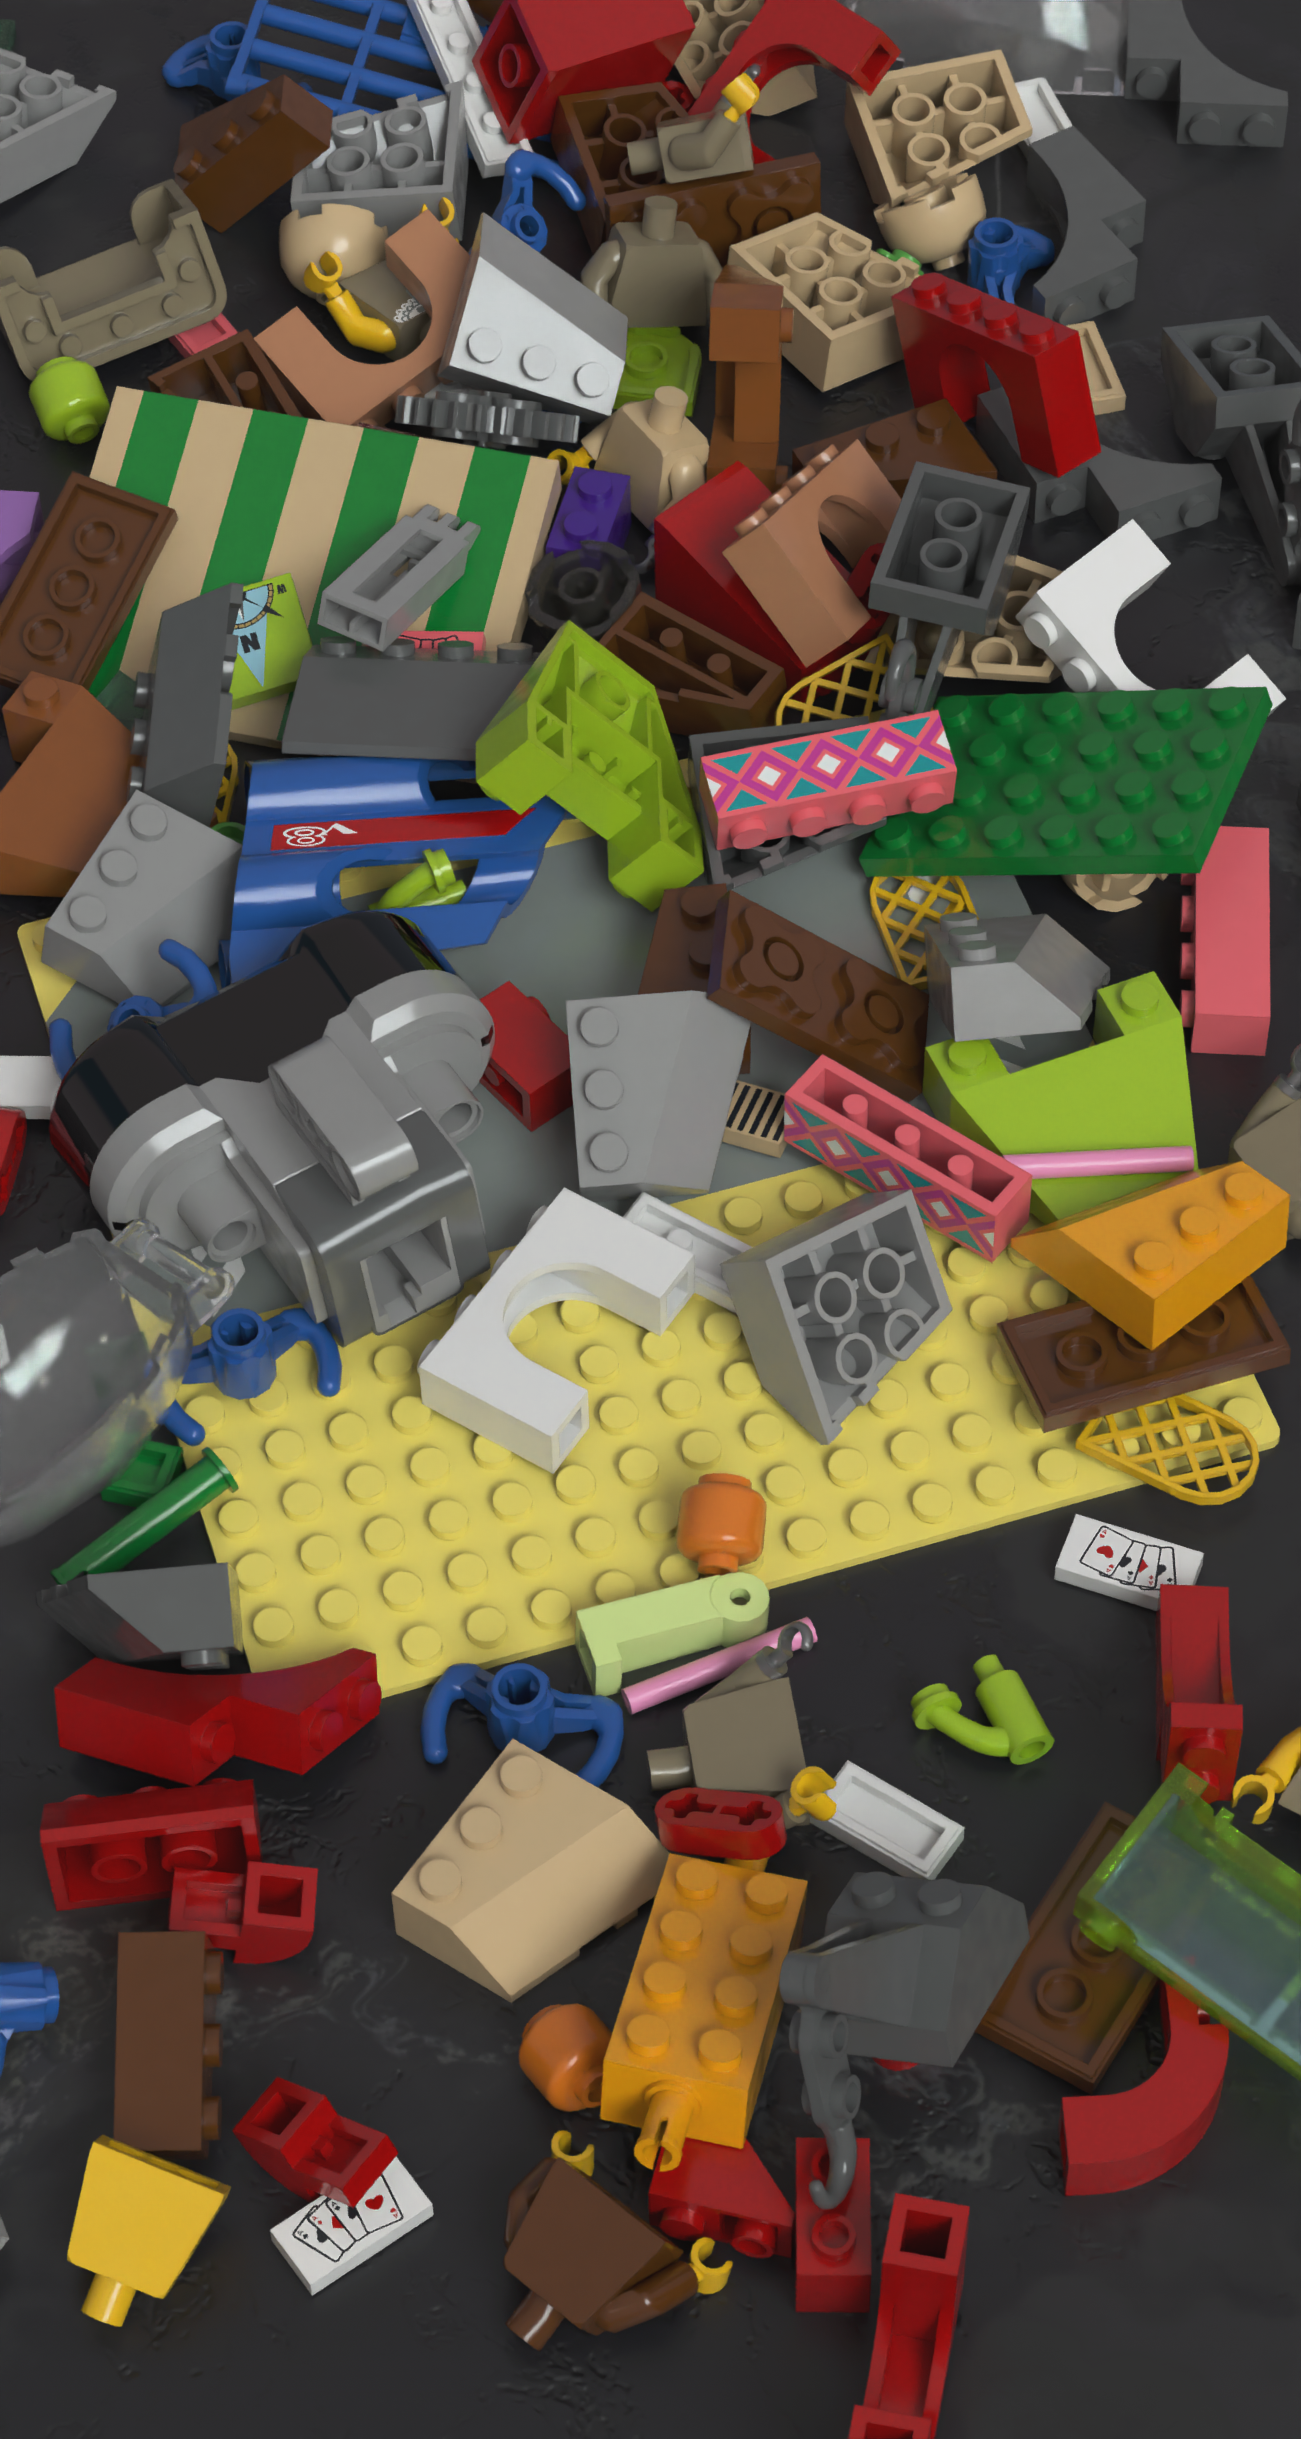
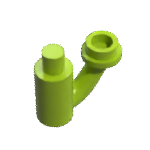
[367,848,467,910]
[911,1655,1054,1765]

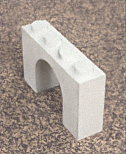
[1015,519,1286,716]
[417,1187,695,1474]

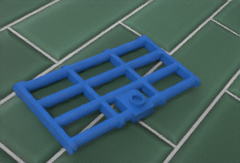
[224,0,560,185]

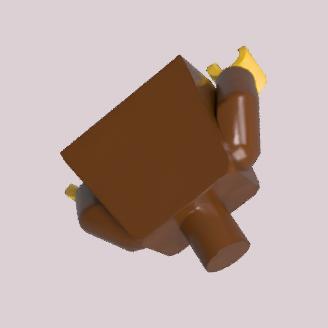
[503,2130,733,2351]

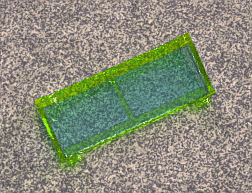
[1073,1763,1301,2082]

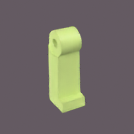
[575,1572,770,1696]

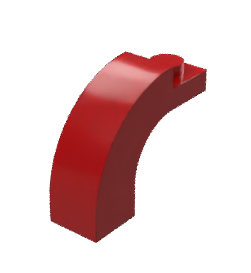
[1058,1960,1229,2196]

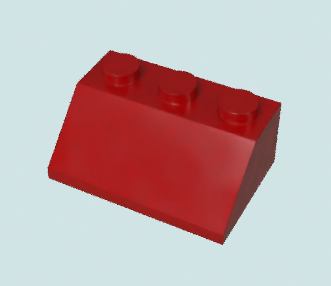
[40,1778,263,1911]

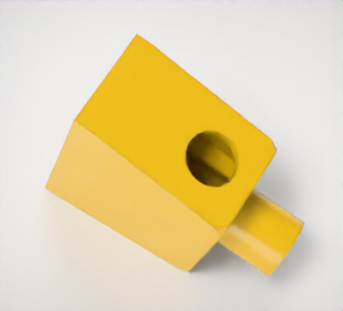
[67,2134,231,2327]

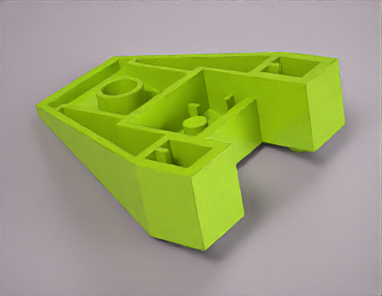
[476,620,704,912]
[923,971,1198,1225]

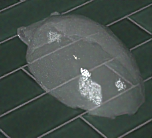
[0,1218,235,1550]

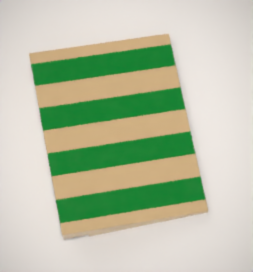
[89,386,562,784]

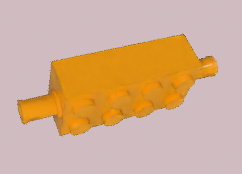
[600,1853,808,2172]

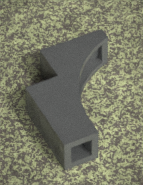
[1124,0,1288,148]
[1026,126,1146,326]
[975,387,1222,541]

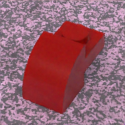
[167,1861,318,1964]
[232,2077,399,2208]

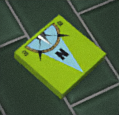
[229,572,313,710]

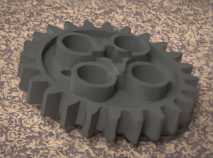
[395,389,580,449]

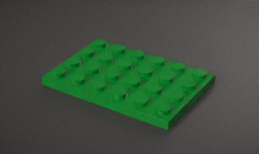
[859,686,1273,877]

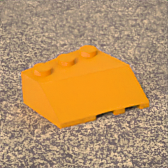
[1011,1161,1290,1350]

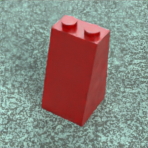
[472,0,695,144]
[654,461,884,703]

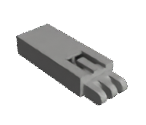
[317,504,481,652]

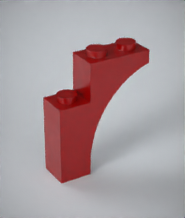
[1156,1584,1243,1805]
[54,1648,382,1787]

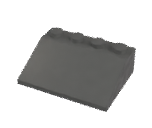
[282,636,541,761]

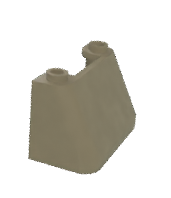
[0,179,227,381]

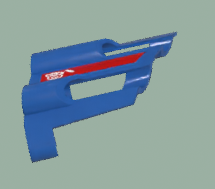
[218,756,577,1041]

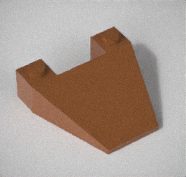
[706,265,794,494]
[0,671,218,897]

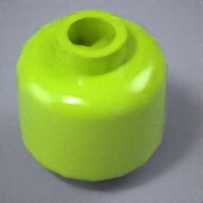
[29,356,110,444]

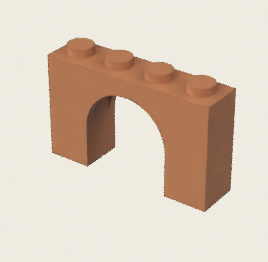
[254,209,470,430]
[722,439,902,667]

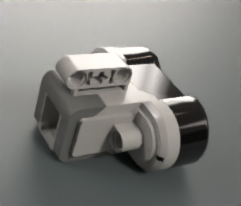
[49,910,495,1348]

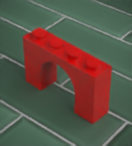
[688,0,902,164]
[891,272,1102,478]
[848,2193,970,2439]

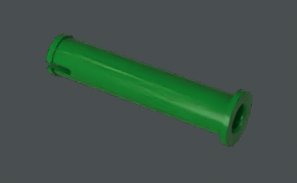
[49,1447,239,1585]

